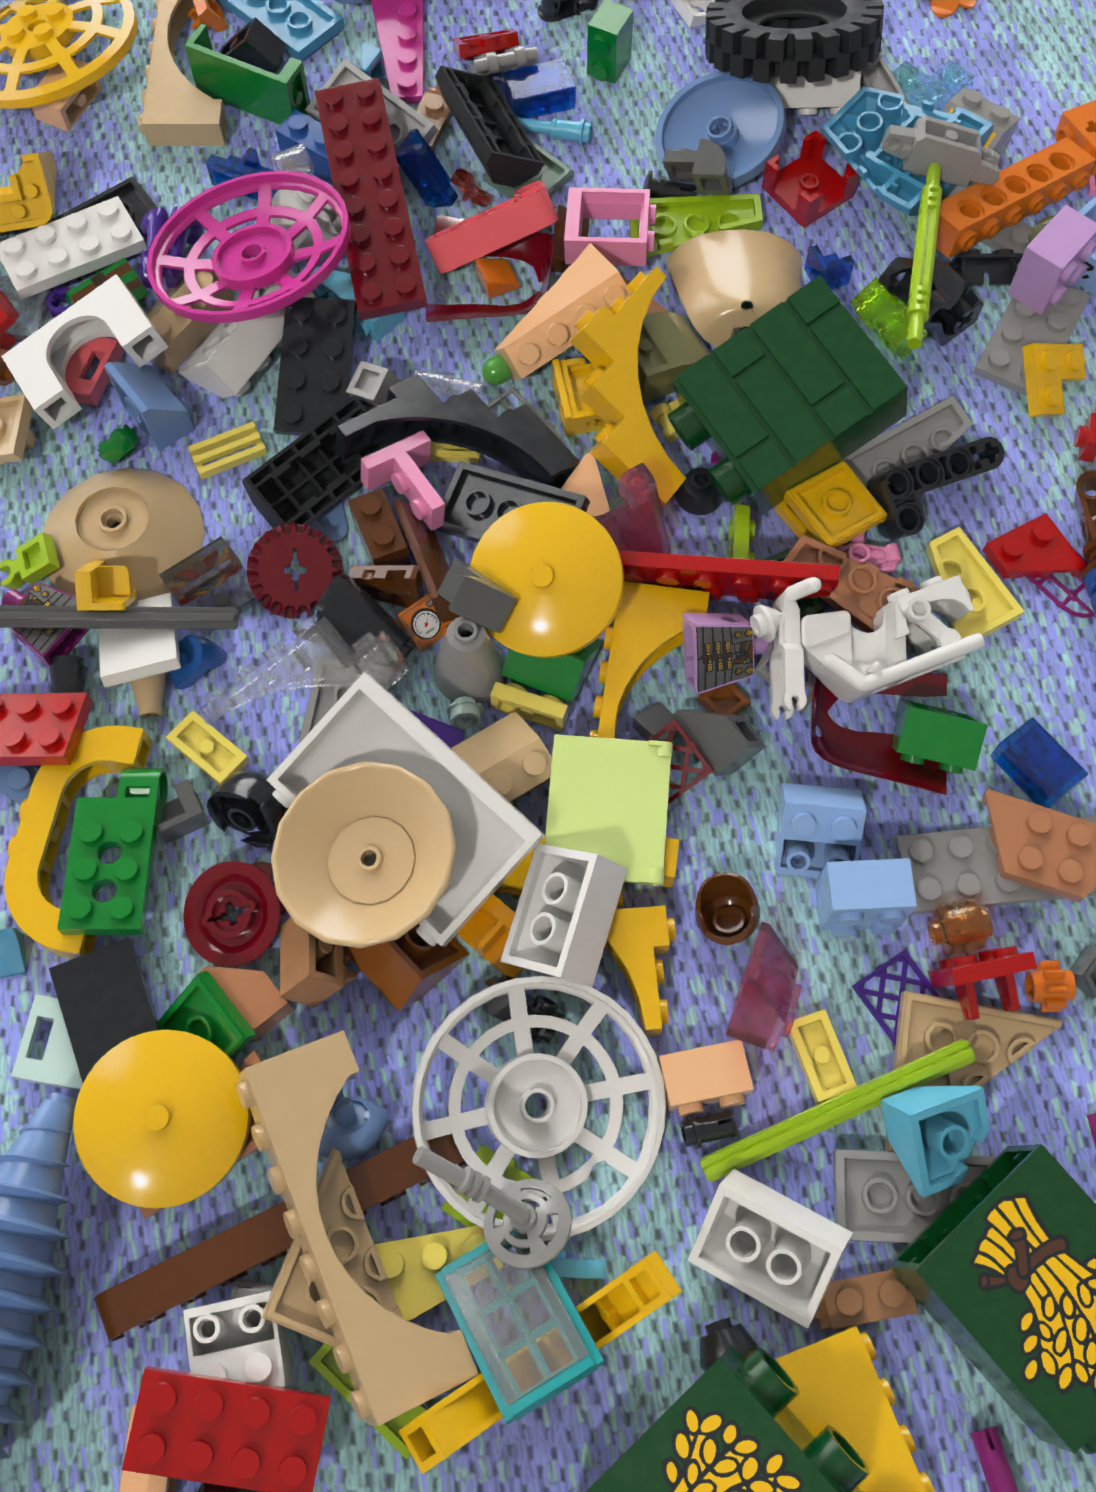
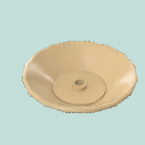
[43,467,205,601]
[271,761,456,948]

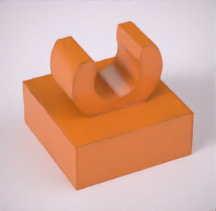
[188,0,228,32]

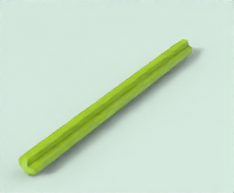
[700,1039,975,1182]

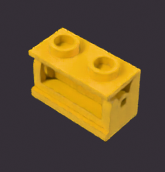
[552,358,606,436]

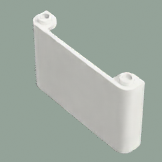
[267,672,545,947]

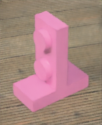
[361,430,445,531]

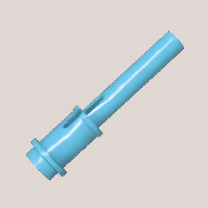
[517,117,593,146]

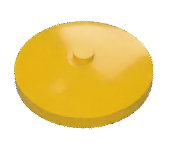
[470,502,624,658]
[73,1030,251,1208]

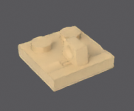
[0,393,35,465]

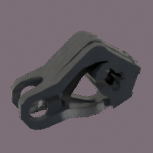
[878,257,984,346]

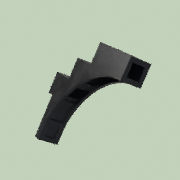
[335,374,579,489]

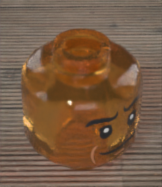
[927,898,993,956]

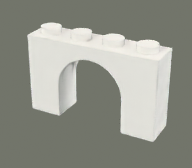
[2,274,168,430]

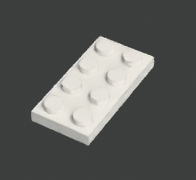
[0,196,146,300]

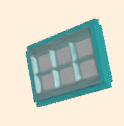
[435,1230,605,1425]

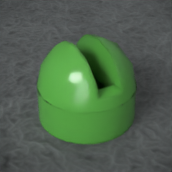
[482,354,512,386]

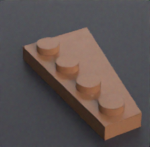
[783,535,920,648]

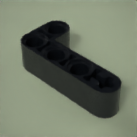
[866,437,1004,540]

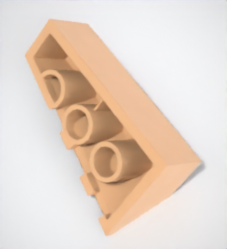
[494,243,630,380]

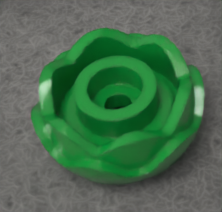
[97,423,139,464]

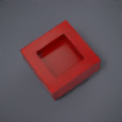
[1074,413,1096,462]

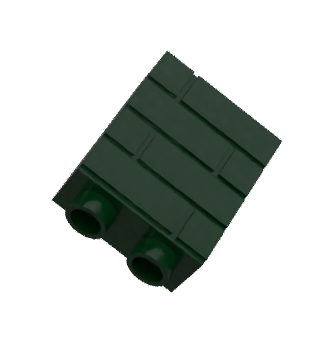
[667,275,908,517]

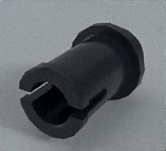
[680,1109,737,1149]

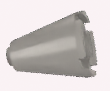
[434,617,508,704]

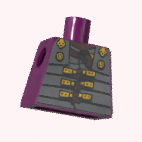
[1,583,90,667]

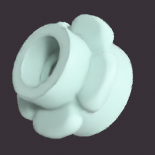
[447,696,484,729]

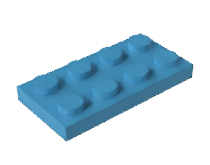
[216,0,345,61]

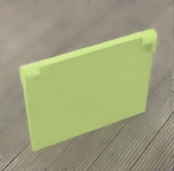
[544,734,673,886]

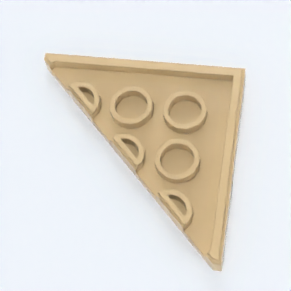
[885,991,1062,1152]
[260,1148,403,1347]

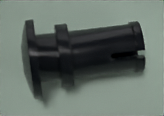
[643,170,694,198]

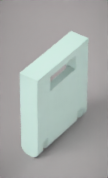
[11,994,83,1091]

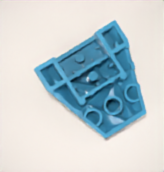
[822,86,993,216]

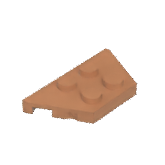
[982,789,1096,903]

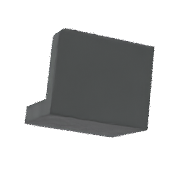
[156,779,210,844]

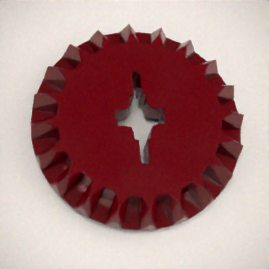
[247,523,344,619]
[183,861,284,967]

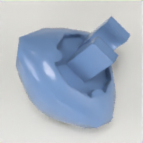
[319,1089,388,1161]

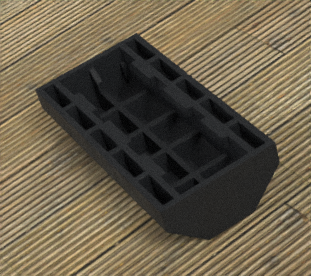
[435,66,545,187]
[242,395,393,528]

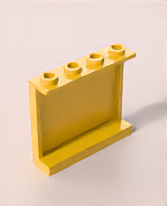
[775,1326,935,1492]

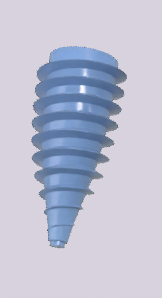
[0,1092,76,1460]

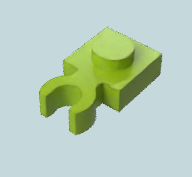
[0,532,60,589]

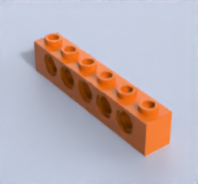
[936,137,1096,258]

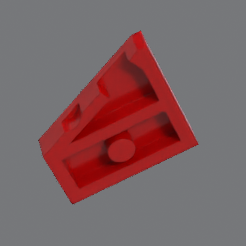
[452,29,519,60]
[982,513,1087,579]

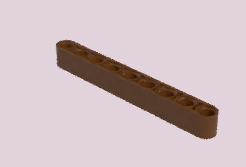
[94,1134,466,1342]

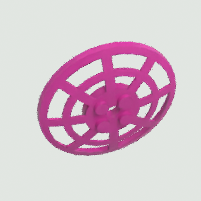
[146,171,351,323]

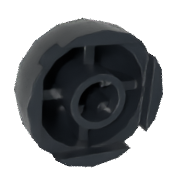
[207,770,288,848]

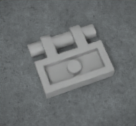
[467,46,538,76]

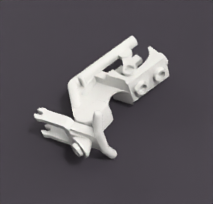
[750,575,985,721]

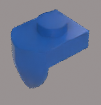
[169,635,227,689]

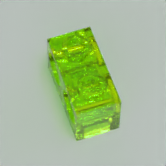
[850,277,928,360]

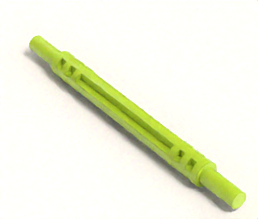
[906,163,942,349]

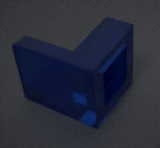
[804,244,855,290]

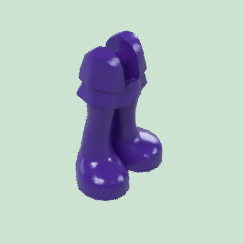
[139,206,205,289]

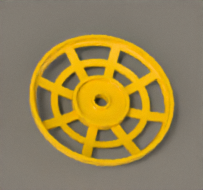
[0,0,138,109]

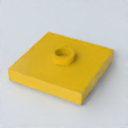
[783,461,888,548]

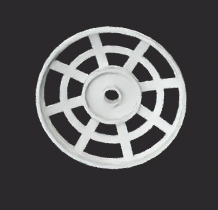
[411,976,666,1241]

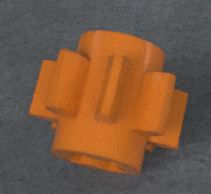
[1024,960,1076,1012]

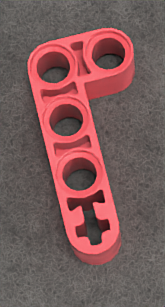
[425,181,558,274]

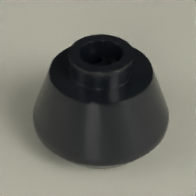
[675,468,723,515]
[700,1317,759,1372]

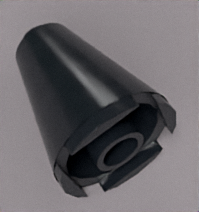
[304,572,413,666]

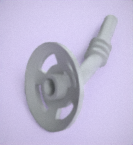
[412,1146,572,1270]

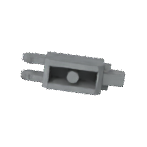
[882,115,1000,187]

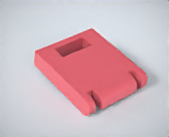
[65,337,125,406]

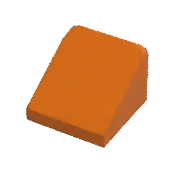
[475,258,520,299]

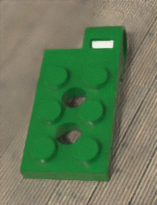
[57,768,168,935]

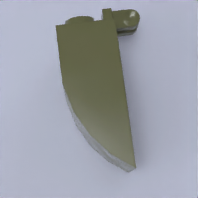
[638,311,711,402]

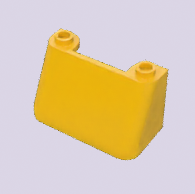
[0,151,57,232]

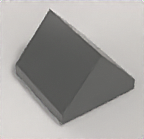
[1069,944,1096,1000]

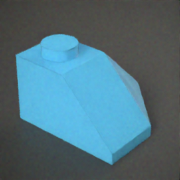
[881,1085,990,1197]

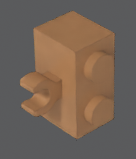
[280,918,357,1008]

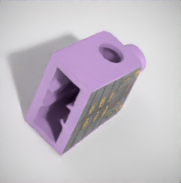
[682,613,772,694]

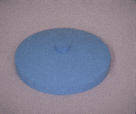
[655,71,786,191]

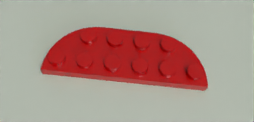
[618,550,840,603]

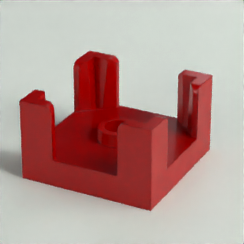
[762,130,859,228]

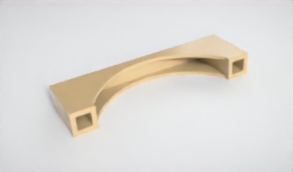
[138,0,228,146]
[235,1030,479,1426]

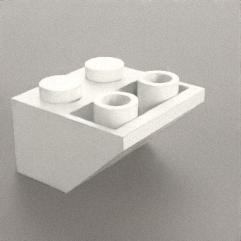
[270,189,342,263]
[183,1291,294,1388]

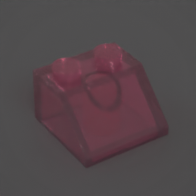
[726,922,802,1052]

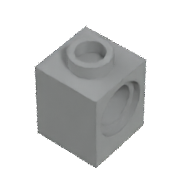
[346,361,399,411]

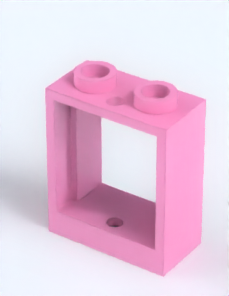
[564,187,656,266]

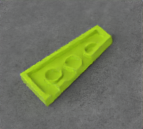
[629,193,763,257]

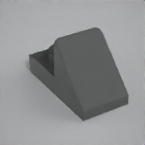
[437,559,518,633]

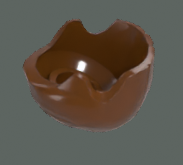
[695,872,760,945]

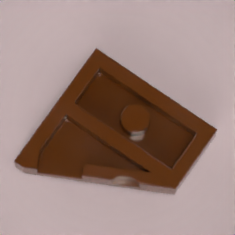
[348,565,425,608]

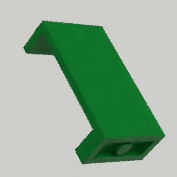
[184,24,310,125]

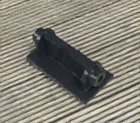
[949,249,1024,286]
[482,974,565,1044]

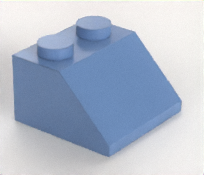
[104,362,195,452]

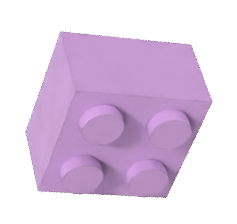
[1007,205,1096,315]

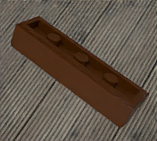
[394,499,461,623]

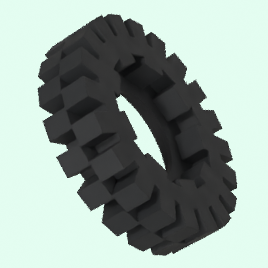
[705,0,884,84]

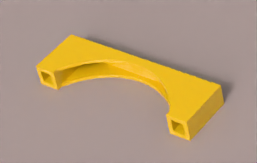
[590,581,710,888]

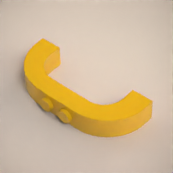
[4,725,152,959]

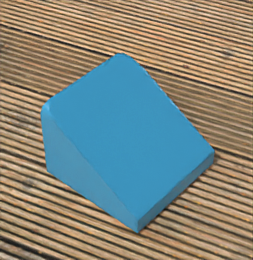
[361,43,385,80]
[0,928,27,978]

